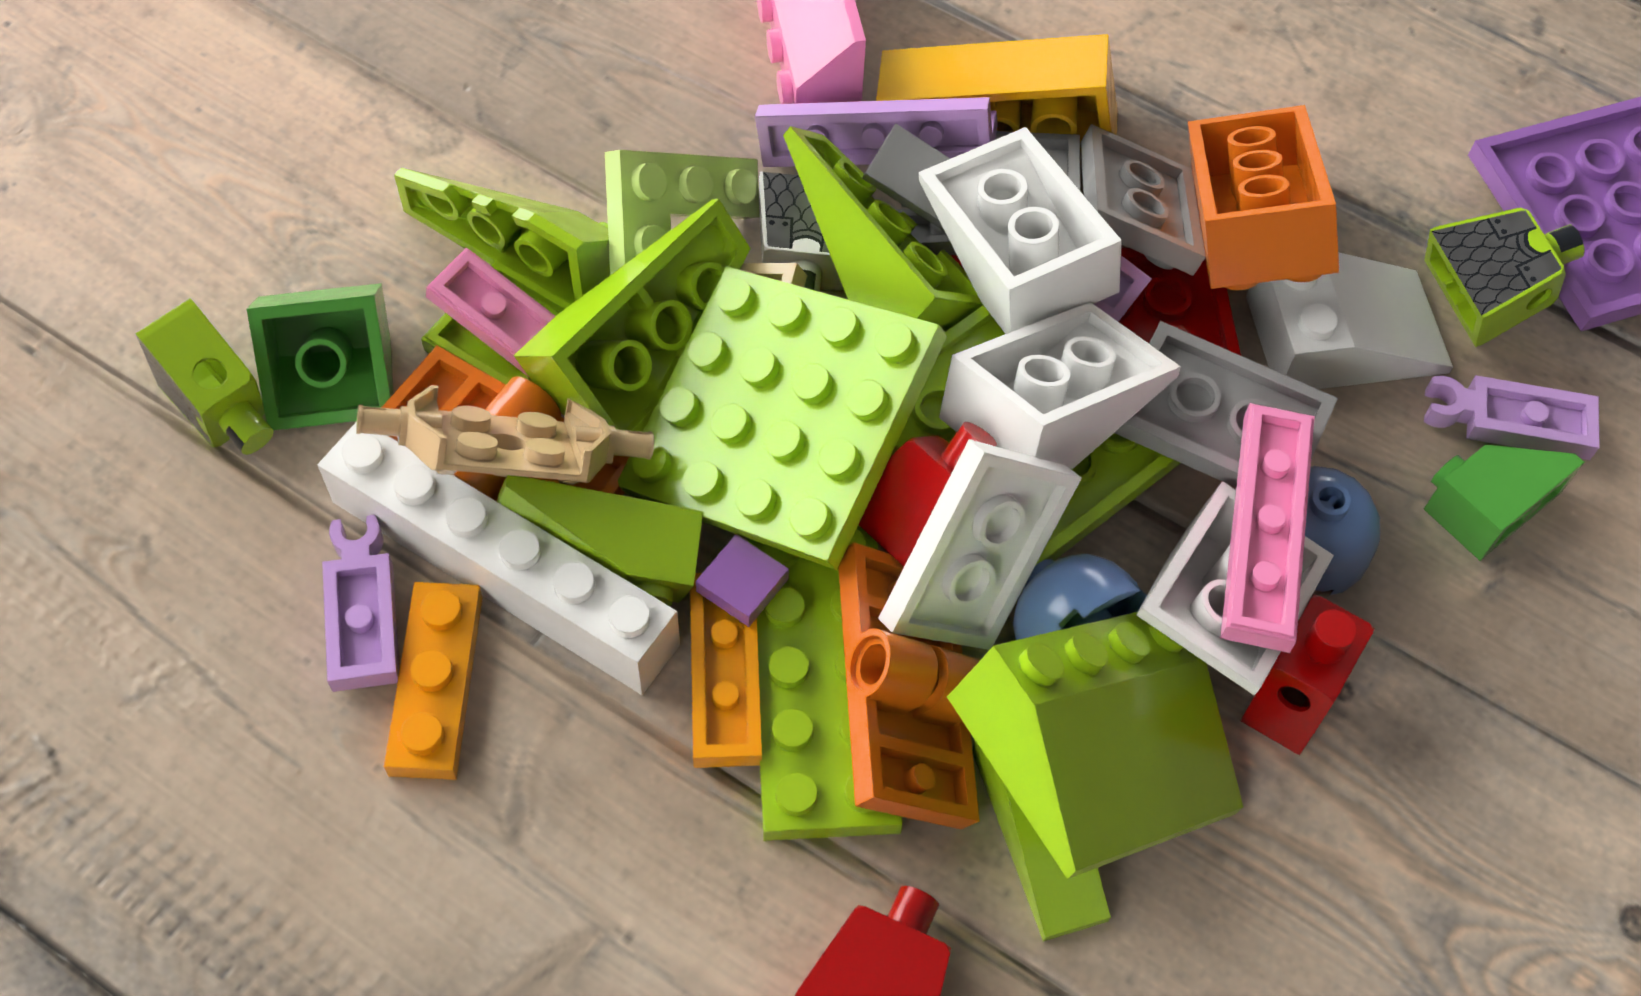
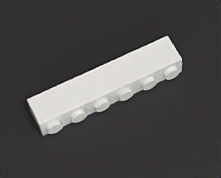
[317,422,680,695]

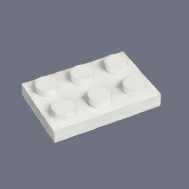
[878,439,1082,650]

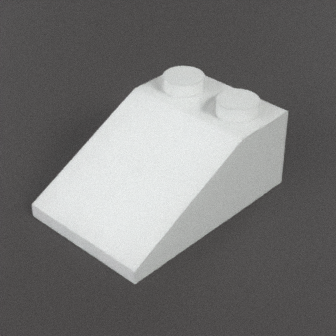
[918,127,1122,334]
[1246,252,1453,389]
[939,302,1181,469]
[1137,481,1334,695]

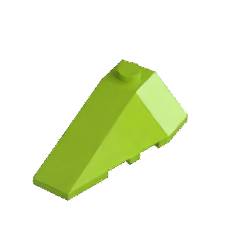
[783,126,983,332]
[394,167,610,303]
[513,199,751,432]

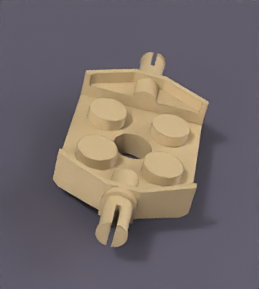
[356,385,654,485]

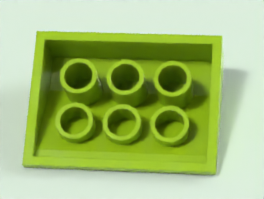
[947,612,1244,879]

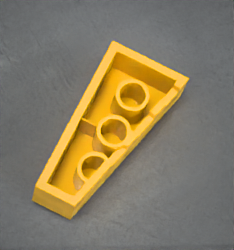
[876,34,1118,151]

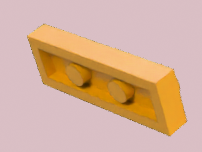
[690,573,762,768]
[384,582,483,780]

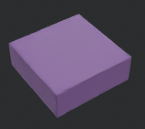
[695,534,789,627]

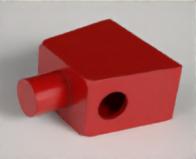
[858,422,997,567]
[1240,595,1375,756]
[795,886,951,996]

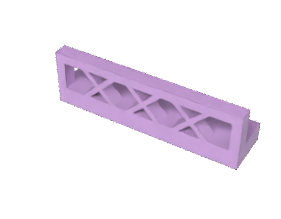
[755,97,998,167]

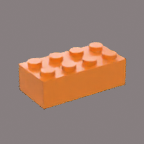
[1187,105,1339,290]

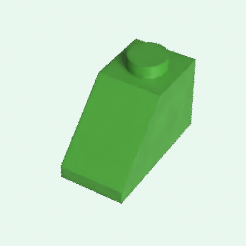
[1424,444,1585,561]

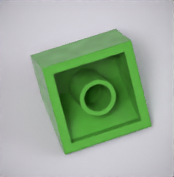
[246,283,394,430]

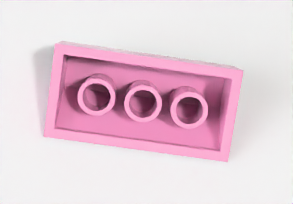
[757,0,866,104]

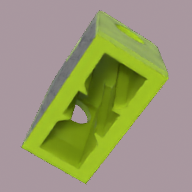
[1424,207,1585,347]
[135,298,274,455]

